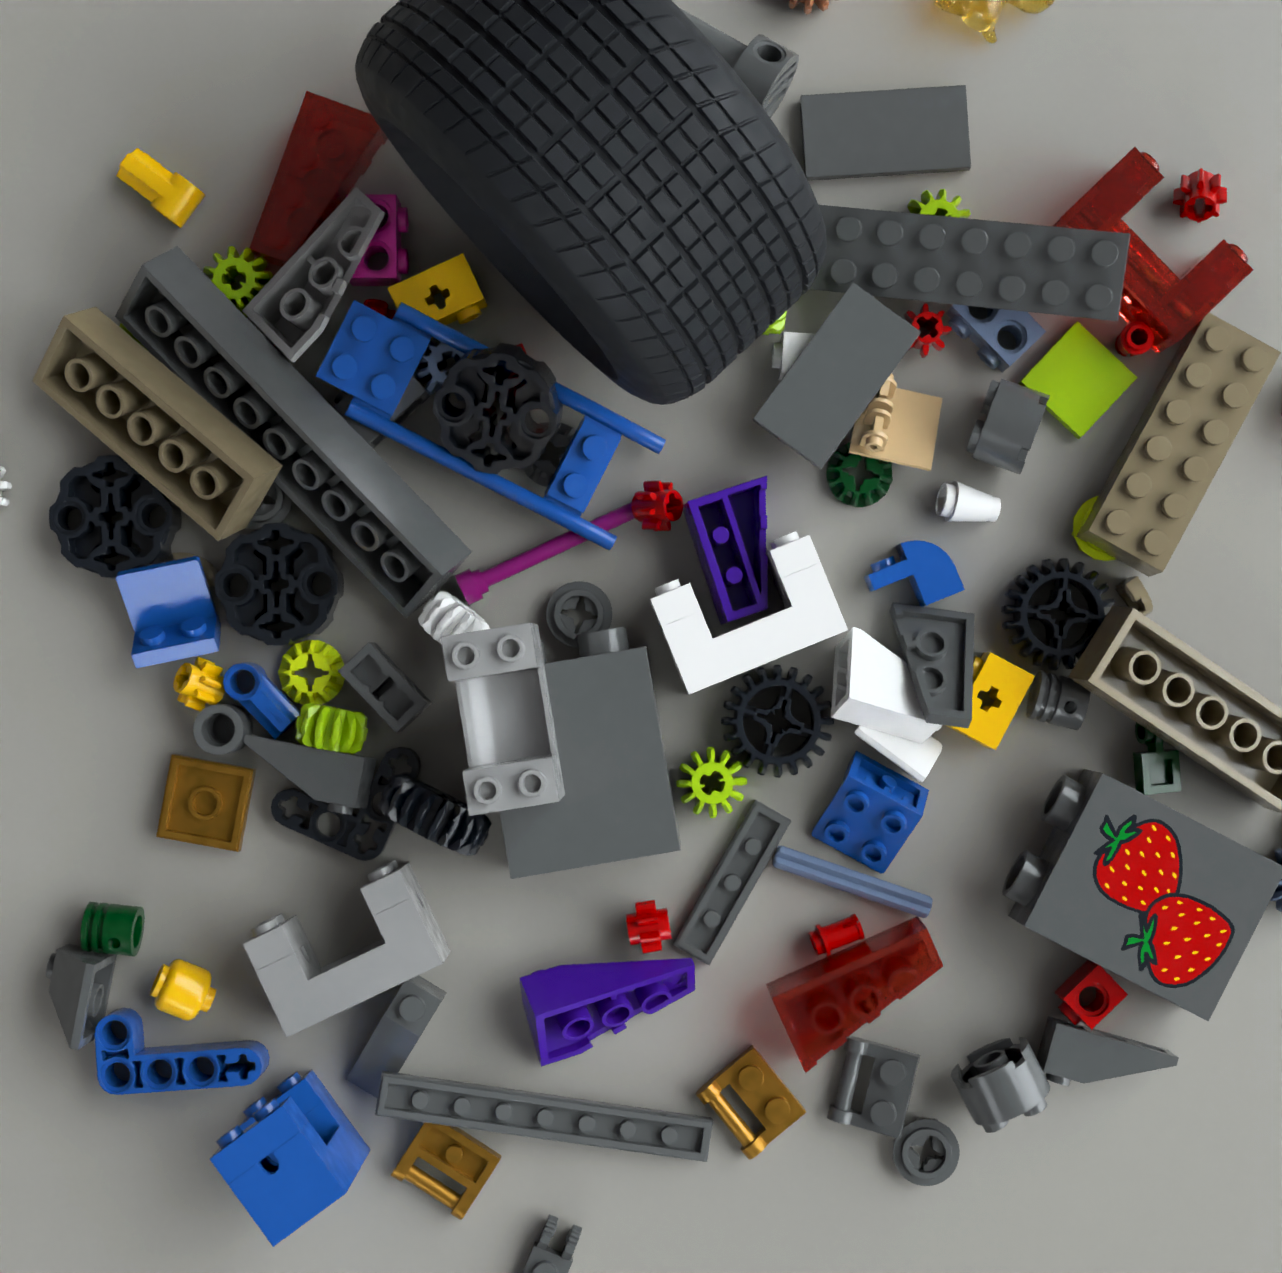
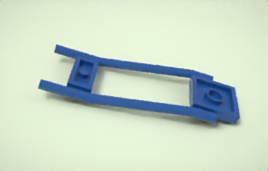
[315,300,666,550]

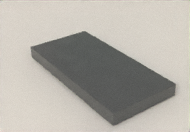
[800,85,971,181]
[753,282,921,470]

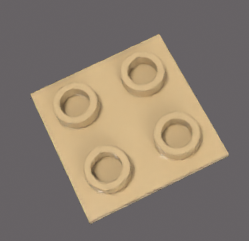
[849,374,943,471]

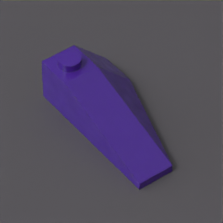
[519,958,695,1067]

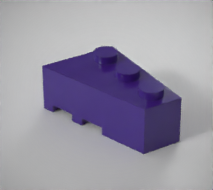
[683,476,768,625]

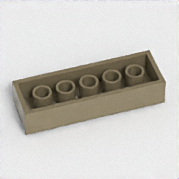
[32,307,283,541]
[1076,311,1281,577]
[1068,605,1282,813]

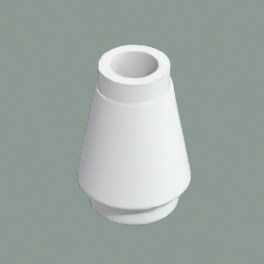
[935,481,1001,522]

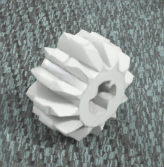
[418,591,490,645]

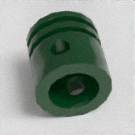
[80,902,145,956]

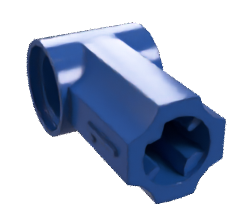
[223,662,300,739]

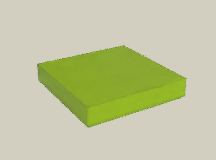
[1018,321,1138,439]

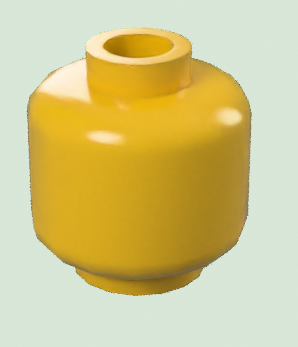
[150,959,217,1021]

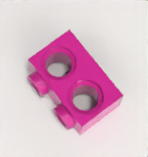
[346,194,409,286]

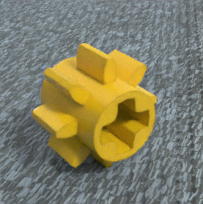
[173,657,225,712]

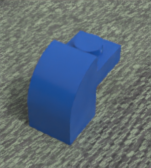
[864,540,965,607]

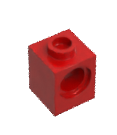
[1054,960,1128,1030]

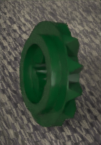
[826,442,893,507]

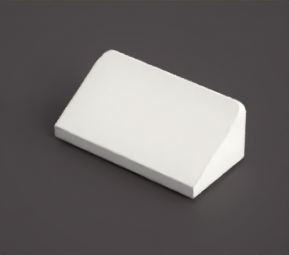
[855,725,943,782]

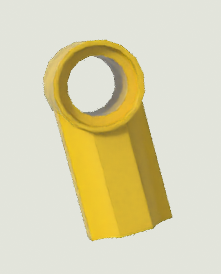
[116,148,206,228]

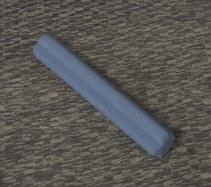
[772,846,933,918]

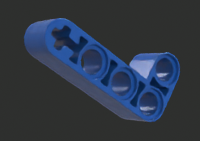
[95,1007,270,1095]

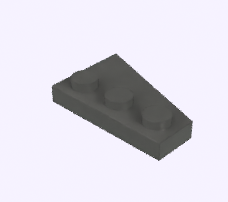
[889,602,975,728]

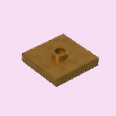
[156,754,256,852]

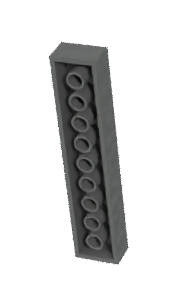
[115,246,472,618]

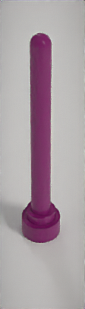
[454,502,635,605]

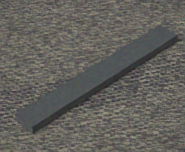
[375,1071,713,1162]

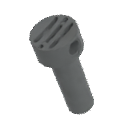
[678,7,799,118]

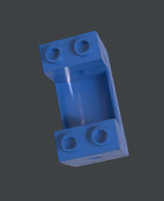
[210,1070,370,1247]

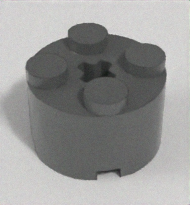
[966,379,1050,475]
[951,1037,1050,1133]

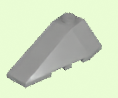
[242,187,385,363]

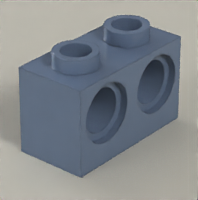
[946,304,1046,373]

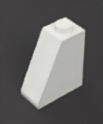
[831,627,942,744]

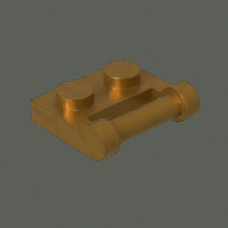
[695,1045,806,1160]
[391,1122,502,1220]

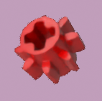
[1173,168,1227,223]
[904,303,952,358]
[631,480,683,531]
[626,900,672,954]

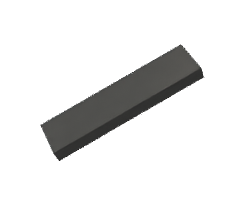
[673,800,791,966]

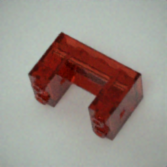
[1053,147,1253,354]

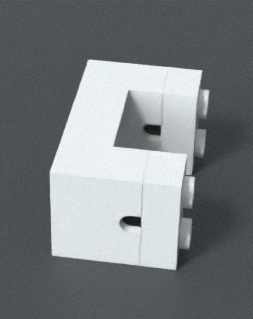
[650,531,848,694]

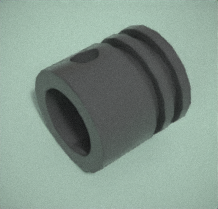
[1026,670,1091,730]
[193,704,253,755]

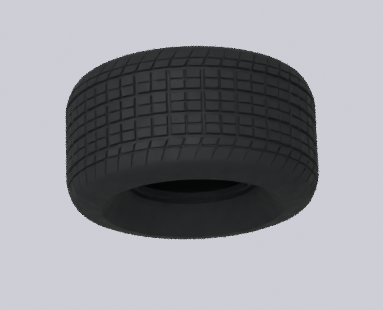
[355,0,827,405]

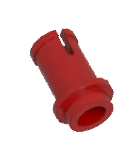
[1115,321,1154,357]
[808,914,865,957]

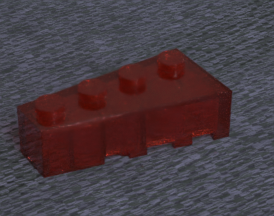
[249,91,388,267]
[766,916,943,1073]

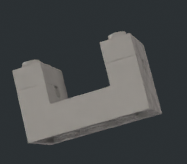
[441,622,565,816]
[243,860,451,1038]

